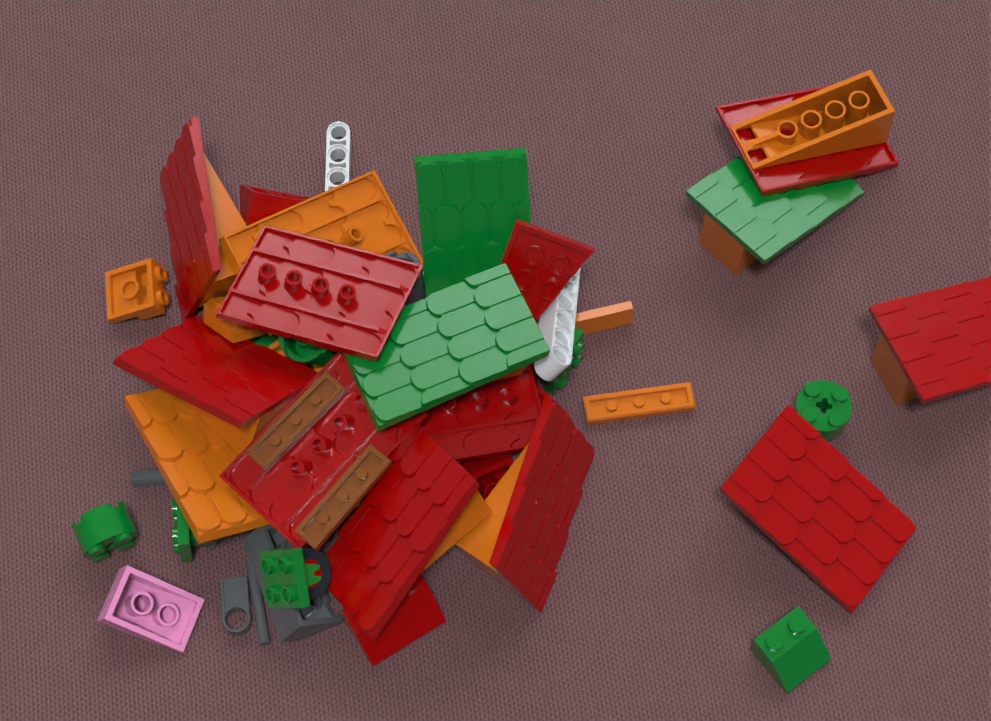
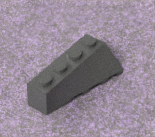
[242,525,344,642]

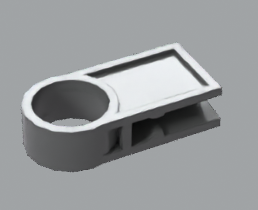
[220,576,252,636]

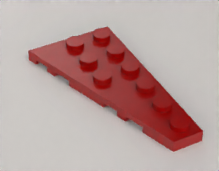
[500,219,595,321]

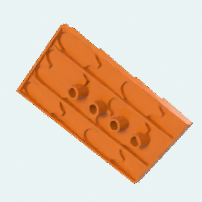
[219,170,423,336]
[125,388,271,544]

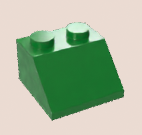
[750,606,831,694]

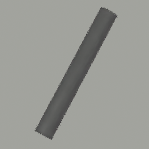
[246,562,271,646]

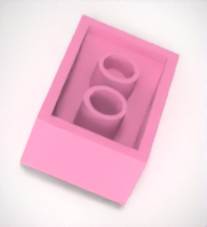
[97,565,205,653]

